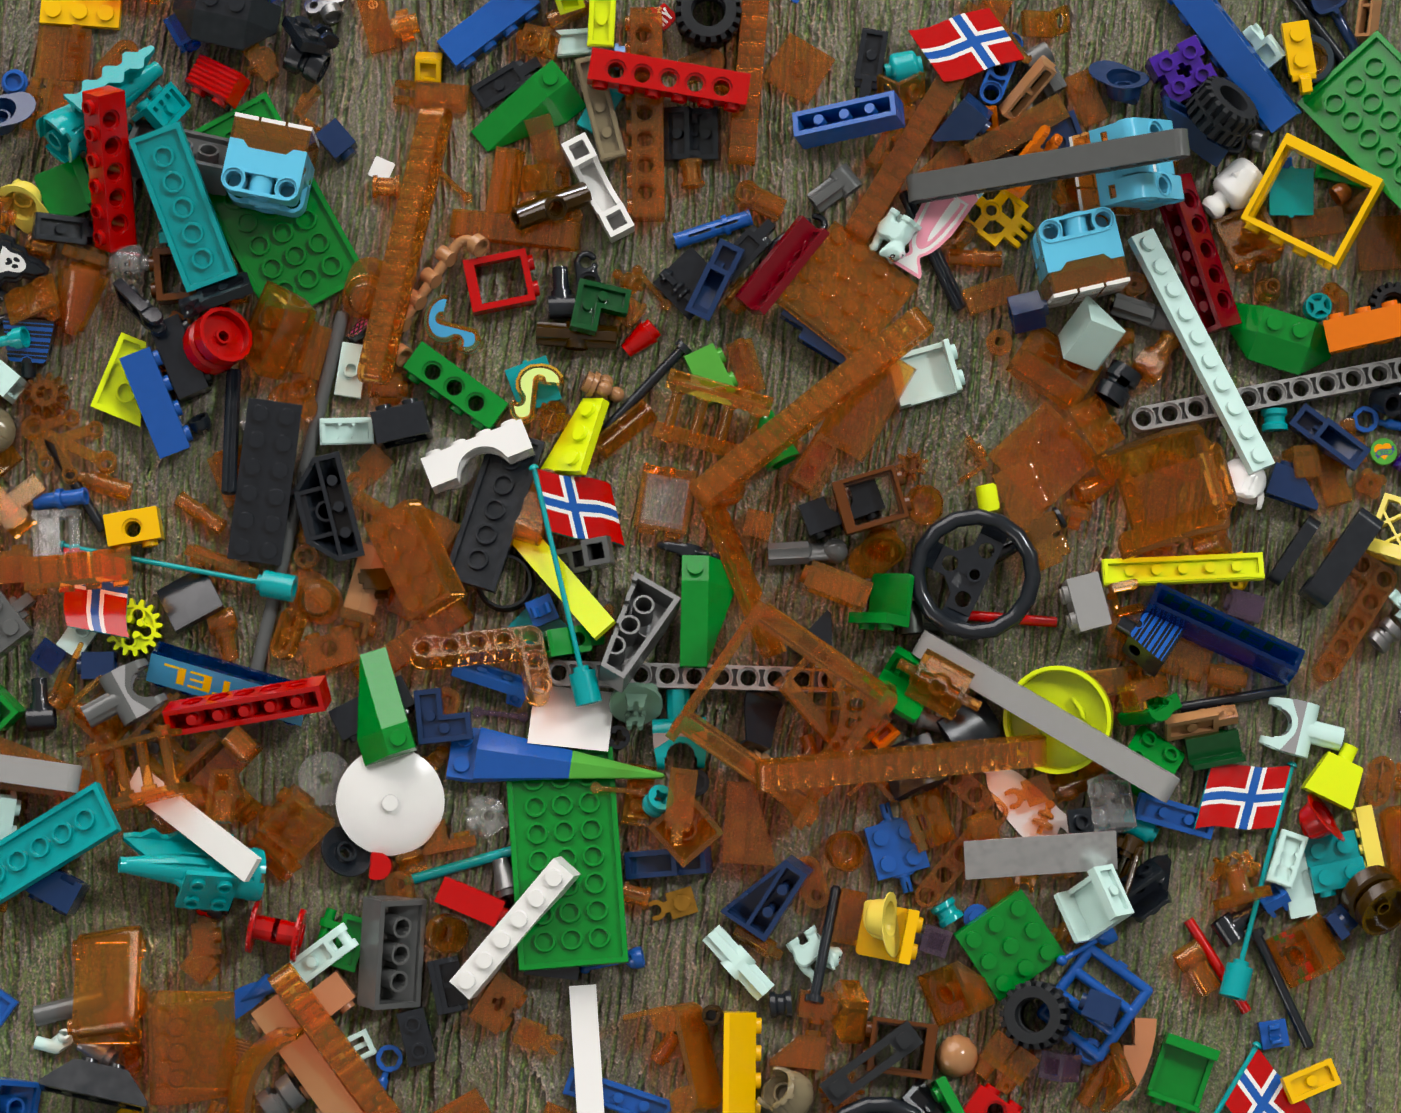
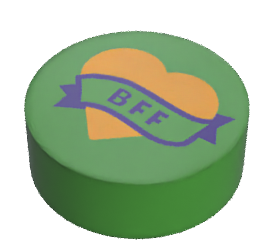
[1369,438,1397,466]

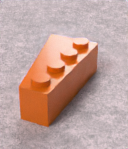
[1323,300,1401,355]

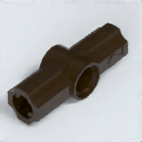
[510,182,592,230]
[536,321,617,351]

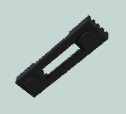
[819,1020,923,1107]

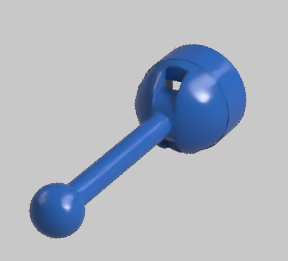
[1056,928,1118,966]
[580,946,645,974]

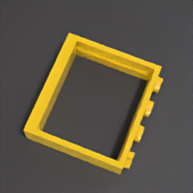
[1241,133,1385,270]

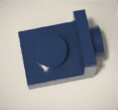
[1321,904,1358,941]

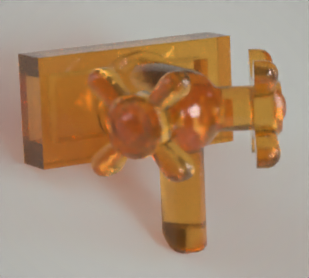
[1210,849,1273,911]

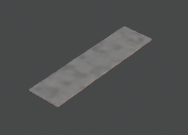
[963,830,1118,880]

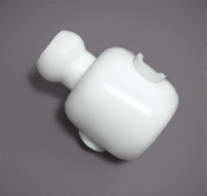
[1202,158,1263,219]

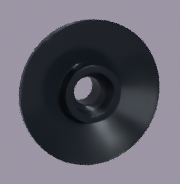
[321,826,372,877]

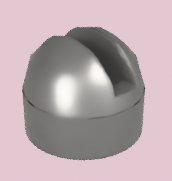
[1246,130,1269,153]

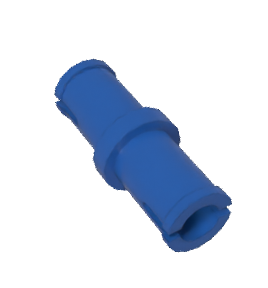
[32,487,90,511]

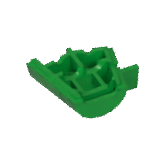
[1116,692,1182,727]

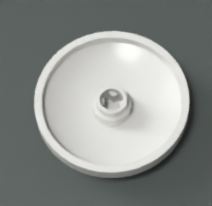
[336,752,445,856]

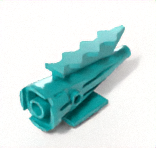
[36,45,164,163]
[118,828,266,911]

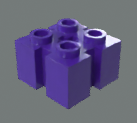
[1145,35,1217,105]

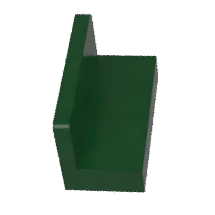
[1183,728,1246,771]

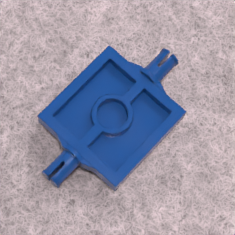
[863,802,930,894]

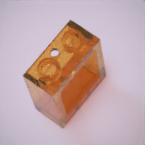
[799,560,874,612]

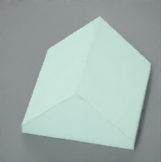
[1058,296,1126,371]

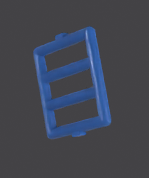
[1037,945,1153,1062]

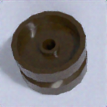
[1341,865,1401,936]

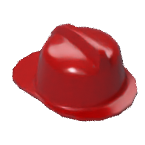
[1298,793,1345,842]

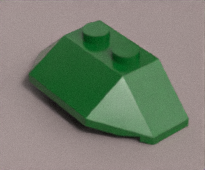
[1228,303,1331,376]

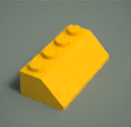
[722,1011,762,1113]

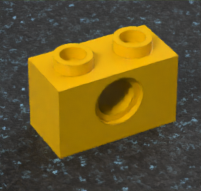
[103,506,165,552]

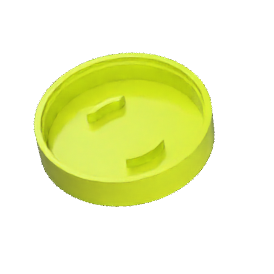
[1003,665,1113,774]

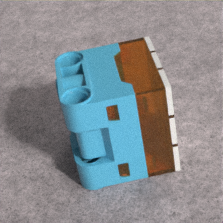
[221,112,320,218]
[1069,117,1185,216]
[1030,207,1131,308]

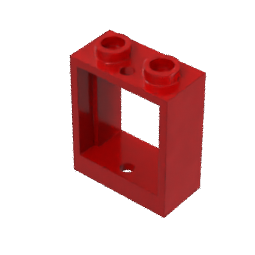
[462,248,541,317]
[434,876,510,927]

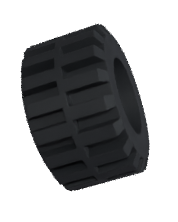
[675,0,742,50]
[1186,75,1259,147]
[999,981,1073,1050]

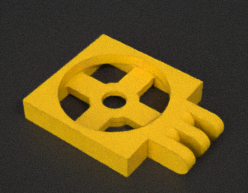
[962,189,1035,249]

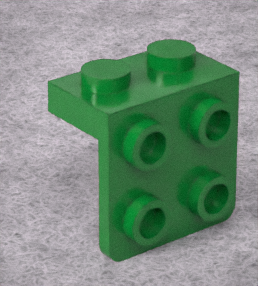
[34,154,92,217]
[848,573,914,631]
[869,646,944,723]
[1107,726,1185,797]

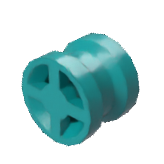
[1302,293,1332,322]
[1261,408,1288,432]
[642,785,674,818]
[930,896,964,929]

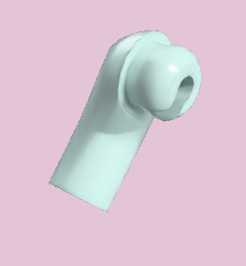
[33,1028,74,1054]

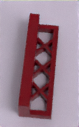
[734,215,830,315]

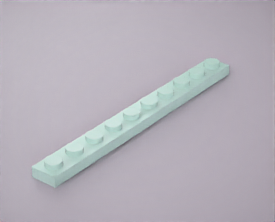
[1127,228,1275,475]

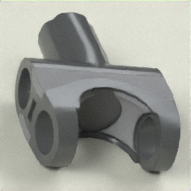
[80,658,169,728]

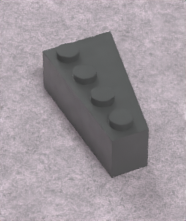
[599,572,681,693]

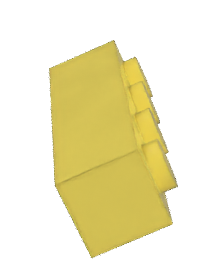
[1351,805,1385,868]

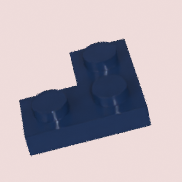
[414,688,474,745]

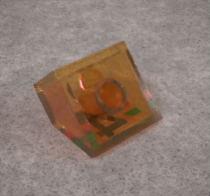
[1265,912,1346,989]

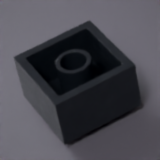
[370,398,433,450]

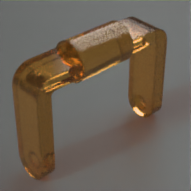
[1107,579,1144,618]

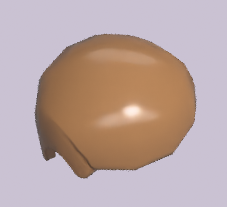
[935,1035,978,1079]

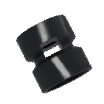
[282,42,332,85]
[1093,359,1143,410]

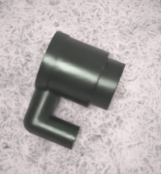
[897,601,941,636]

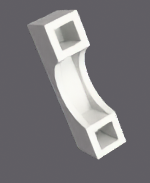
[561,132,635,243]
[421,419,535,494]

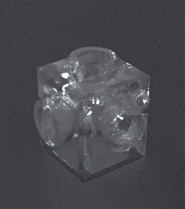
[464,794,509,839]

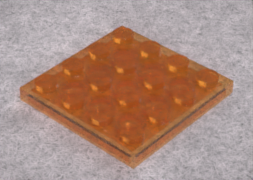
[776,221,919,364]

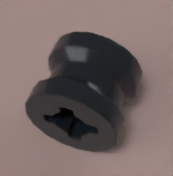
[769,990,792,1019]

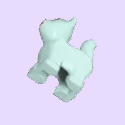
[868,207,922,264]
[786,925,843,983]

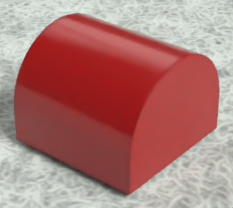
[369,852,393,880]

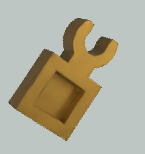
[648,886,698,921]

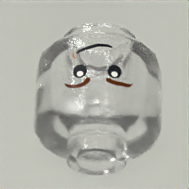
[109,245,149,280]

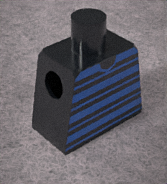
[3,315,59,378]
[1115,613,1185,678]

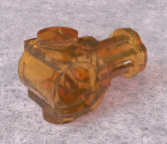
[1132,330,1181,386]

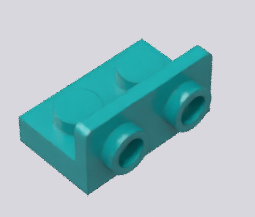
[131,81,192,130]

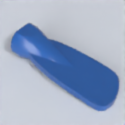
[211,973,278,1022]

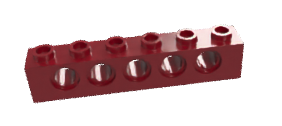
[1159,173,1242,335]

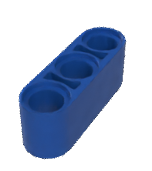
[977,32,1023,106]

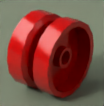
[183,306,253,375]

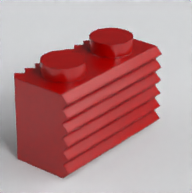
[185,54,251,109]

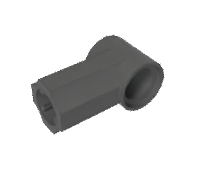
[1021,41,1067,98]
[807,163,863,214]

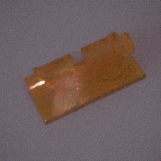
[726,337,766,396]
[1049,761,1107,803]
[248,828,303,883]

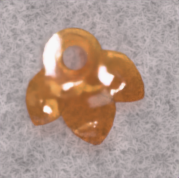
[268,377,318,422]

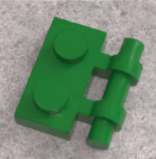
[313,907,362,973]

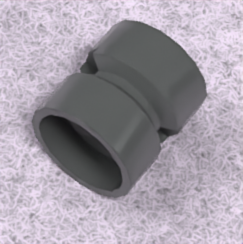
[256,1073,308,1113]

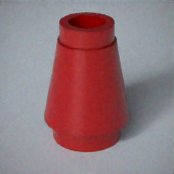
[621,319,661,357]

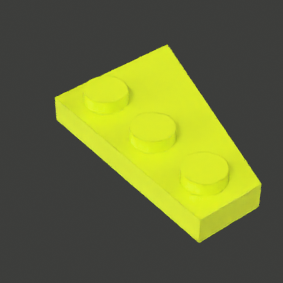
[90,332,146,427]
[540,398,609,475]

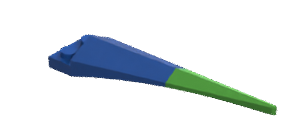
[446,727,665,783]

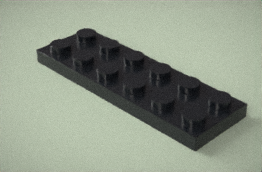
[227,397,303,565]
[444,427,546,594]

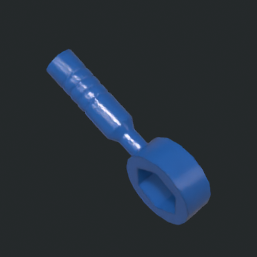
[1351,406,1401,434]
[370,1044,404,1112]

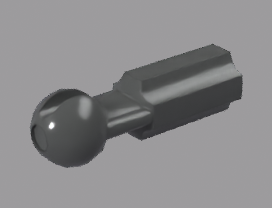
[1109,293,1177,337]
[767,538,848,566]

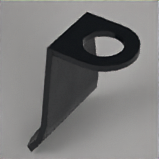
[736,690,783,754]

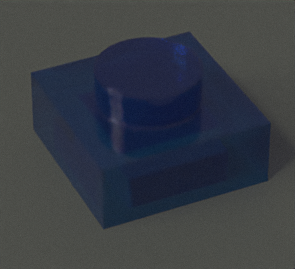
[29,637,68,675]

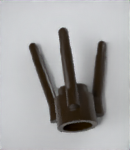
[1117,833,1145,897]

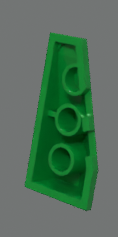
[471,60,586,153]
[680,555,735,668]
[357,647,417,766]

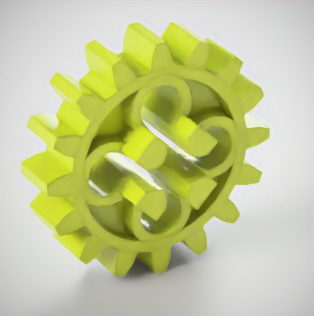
[106,598,164,657]

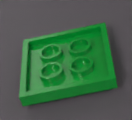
[953,887,1066,1001]

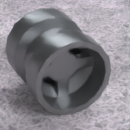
[1365,617,1401,654]

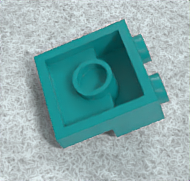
[1304,830,1365,898]

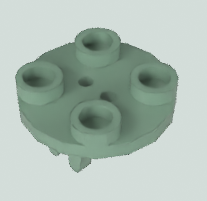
[609,682,663,731]

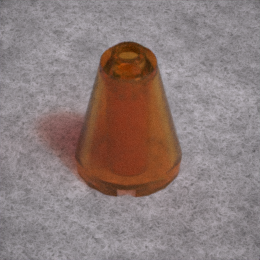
[57,259,112,336]

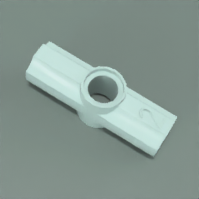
[702,925,774,1001]

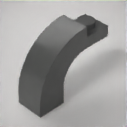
[556,535,615,575]

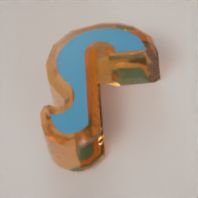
[424,295,481,355]

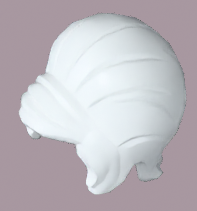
[1216,458,1266,511]

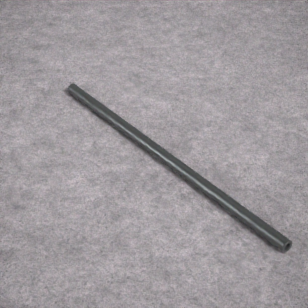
[249,311,349,677]

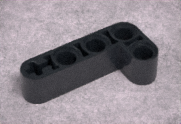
[1298,507,1384,610]

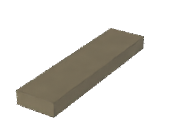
[574,56,626,163]

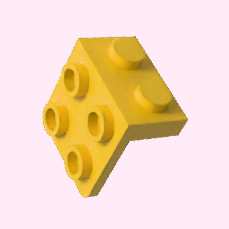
[855,907,923,965]

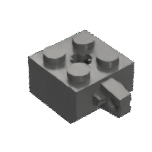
[0,589,37,659]

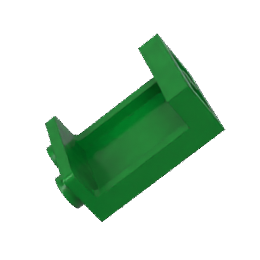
[1144,1032,1220,1113]

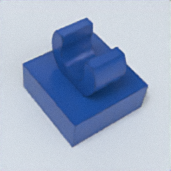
[524,593,560,628]
[1254,883,1291,918]
[1257,1018,1290,1050]

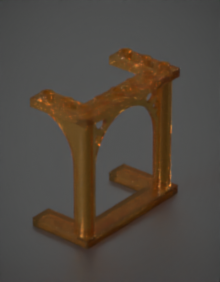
[665,594,898,831]

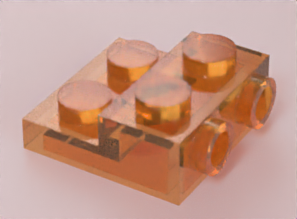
[1212,204,1284,274]
[258,783,335,861]

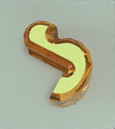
[510,363,565,425]

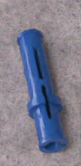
[673,209,754,249]

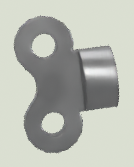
[304,0,347,25]

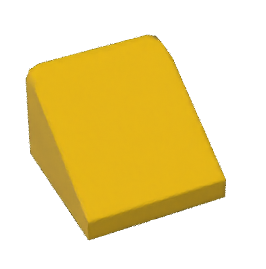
[414,51,443,84]

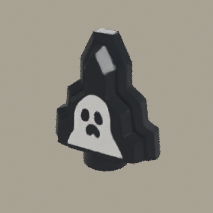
[0,232,50,287]

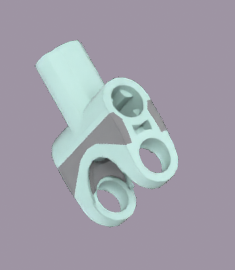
[1259,697,1345,759]

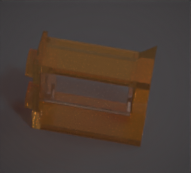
[633,462,697,540]

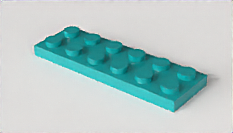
[129,121,238,293]
[0,782,122,905]

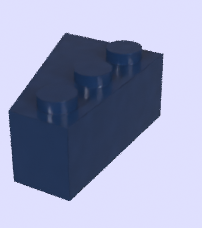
[720,854,814,942]
[25,869,91,916]

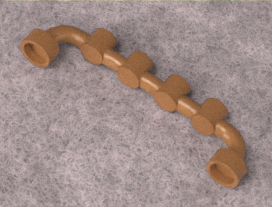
[386,233,490,367]

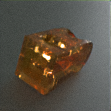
[1117,674,1169,713]

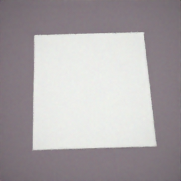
[527,684,612,752]

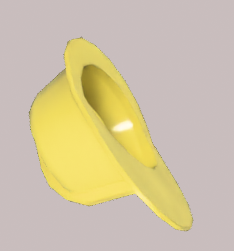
[0,179,49,236]
[863,892,900,957]

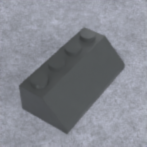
[128,119,230,196]
[357,895,427,1010]

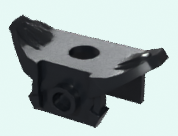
[1120,854,1172,923]

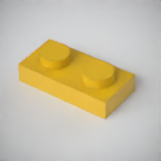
[1280,1058,1342,1104]

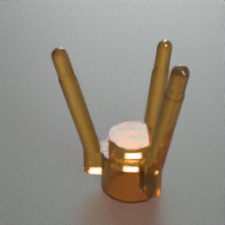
[48,642,102,710]

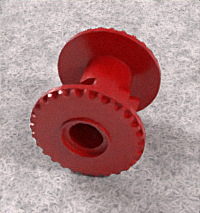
[245,900,307,962]

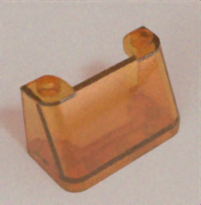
[67,925,147,1044]

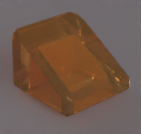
[395,849,428,876]

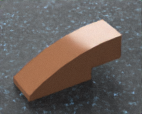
[1119,1017,1157,1100]

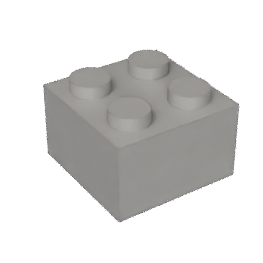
[1058,571,1112,636]

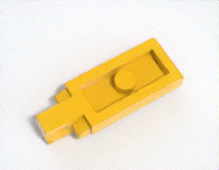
[1281,20,1317,96]

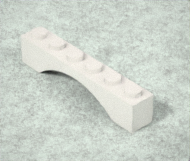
[449,856,581,1000]

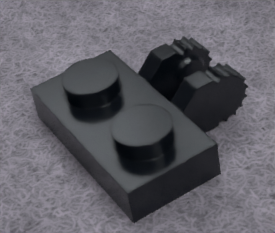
[281,15,340,55]

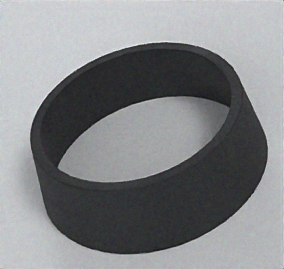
[477,554,535,612]

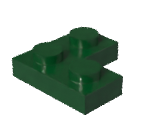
[569,278,632,336]

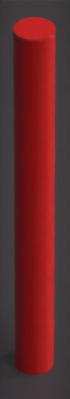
[967,611,1057,627]
[1183,917,1251,1015]

